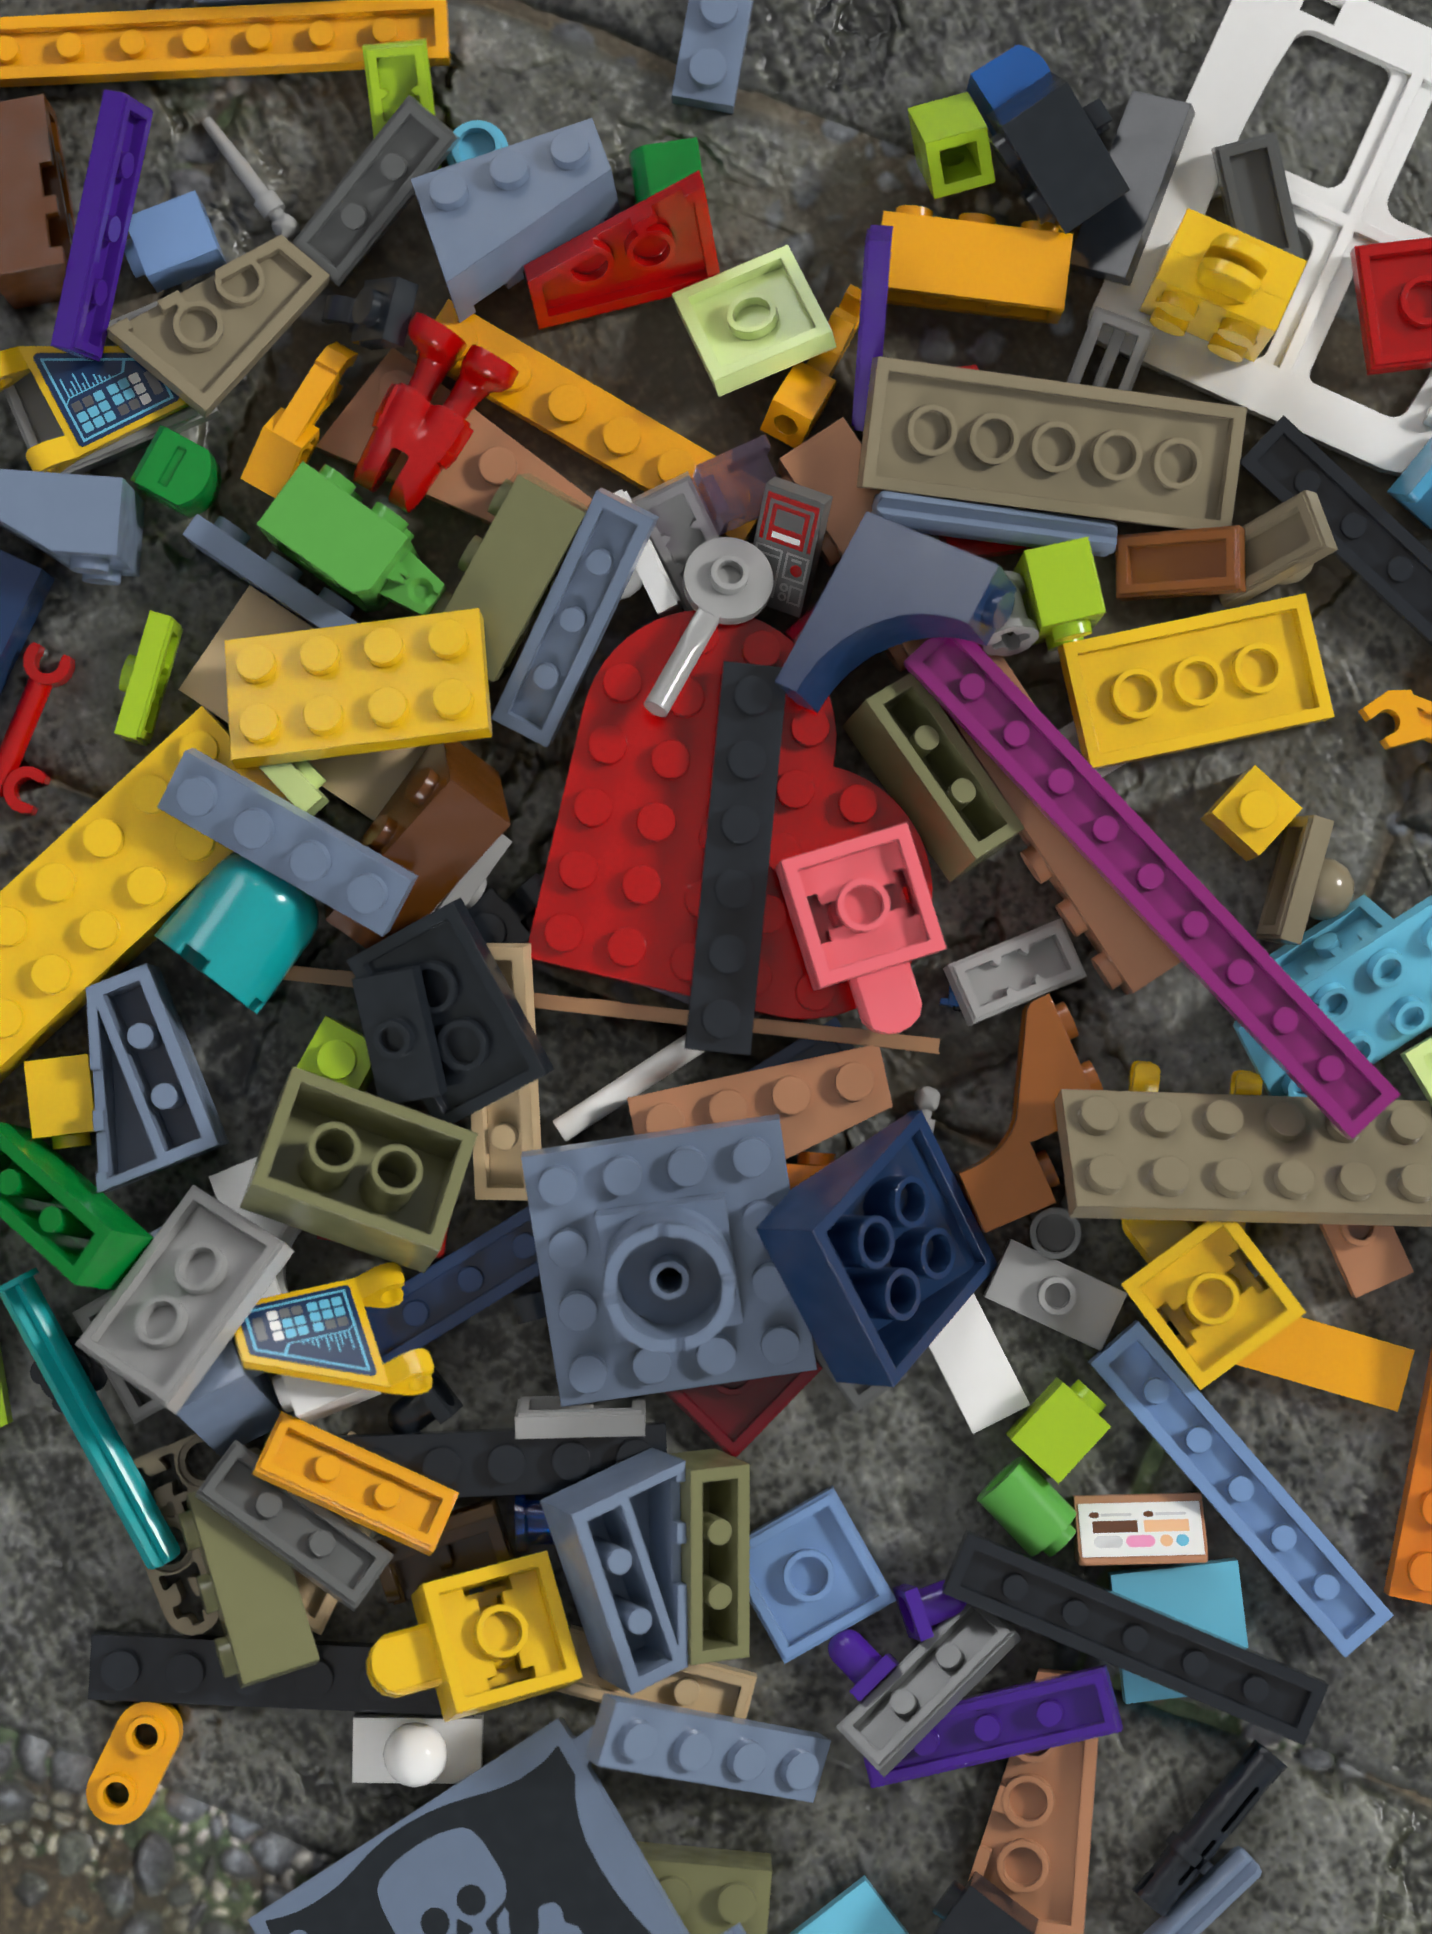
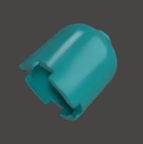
[154,852,319,1014]

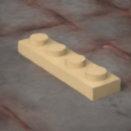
[471,943,542,1201]

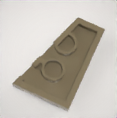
[107,235,330,419]

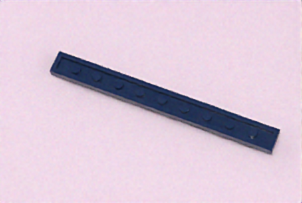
[364,1017,855,1364]

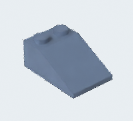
[0,469,145,585]

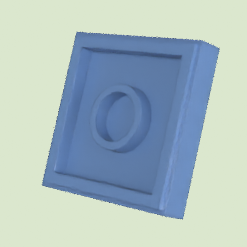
[750,1485,896,1664]

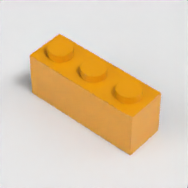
[881,205,1073,325]

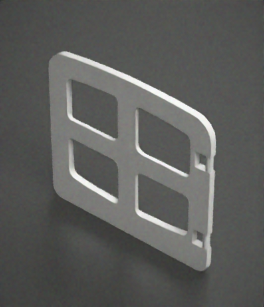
[1087,0,1432,476]

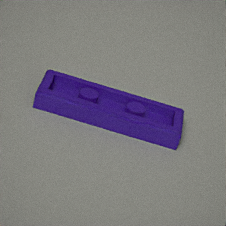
[852,225,893,431]

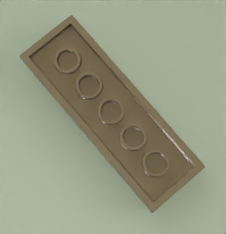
[857,356,1247,530]
[1054,1089,1432,1227]

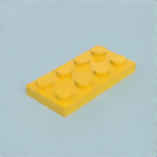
[1057,593,1335,770]
[224,608,493,769]

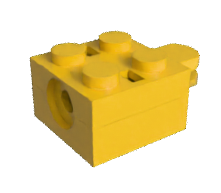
[1139,208,1307,362]
[1121,1219,1306,1390]
[366,1550,583,1723]

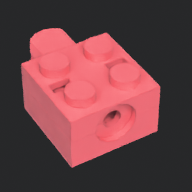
[775,823,947,1035]

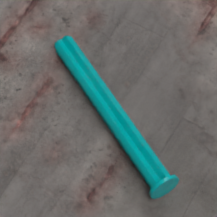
[0,1267,180,1570]

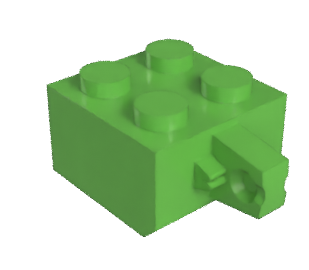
[257,461,447,616]

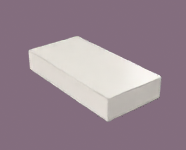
[928,1293,1030,1434]

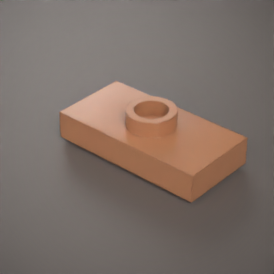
[1319,1224,1414,1298]

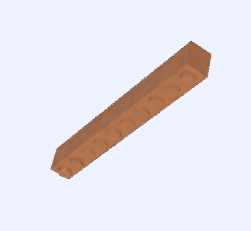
[778,417,1181,995]

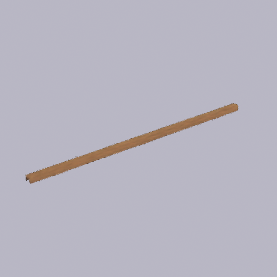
[283,966,940,1054]

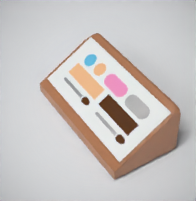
[1073,1492,1208,1566]

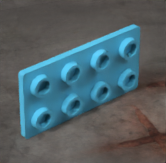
[1233,894,1432,1097]

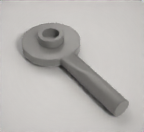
[644,537,773,717]

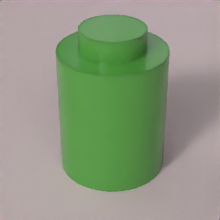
[977,1455,1077,1557]

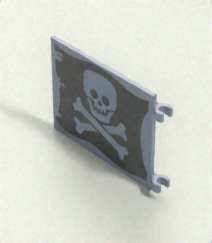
[248,1717,746,1934]

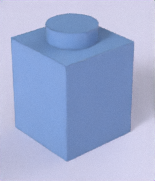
[124,190,227,293]

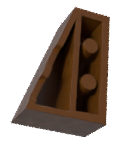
[0,94,76,309]
[324,742,511,949]

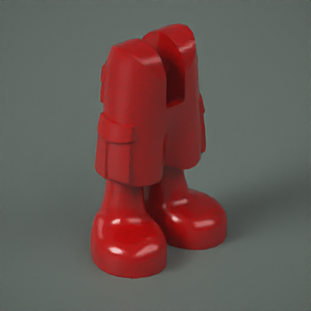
[353,312,519,513]

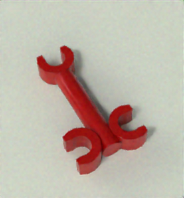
[0,642,75,816]

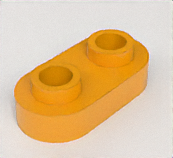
[86,1702,183,1825]

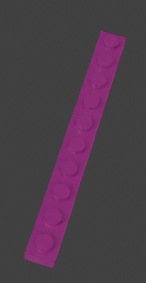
[903,637,1401,1140]

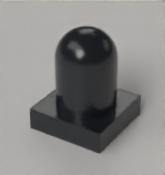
[388,1367,464,1433]

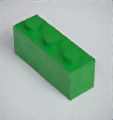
[0,1122,154,1291]

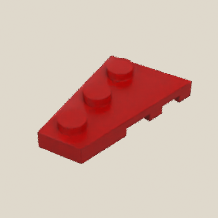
[523,170,720,329]

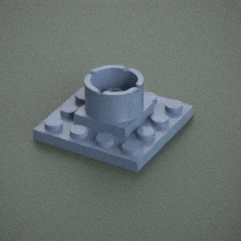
[521,1114,817,1407]

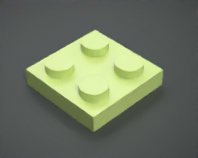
[672,245,837,397]

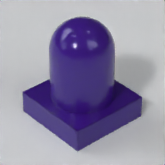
[892,1579,966,1641]
[828,1629,899,1702]

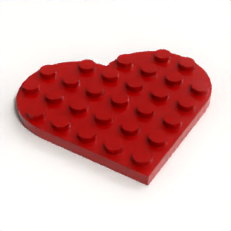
[528,610,933,1020]

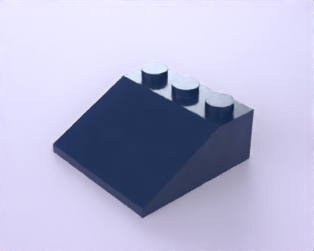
[755,1110,998,1387]

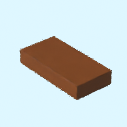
[1116,525,1246,601]

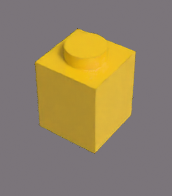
[1200,765,1303,862]
[24,1054,95,1150]

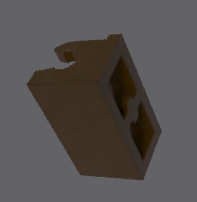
[372,1496,516,1605]

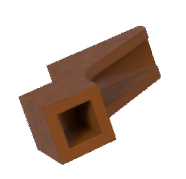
[955,994,1103,1233]

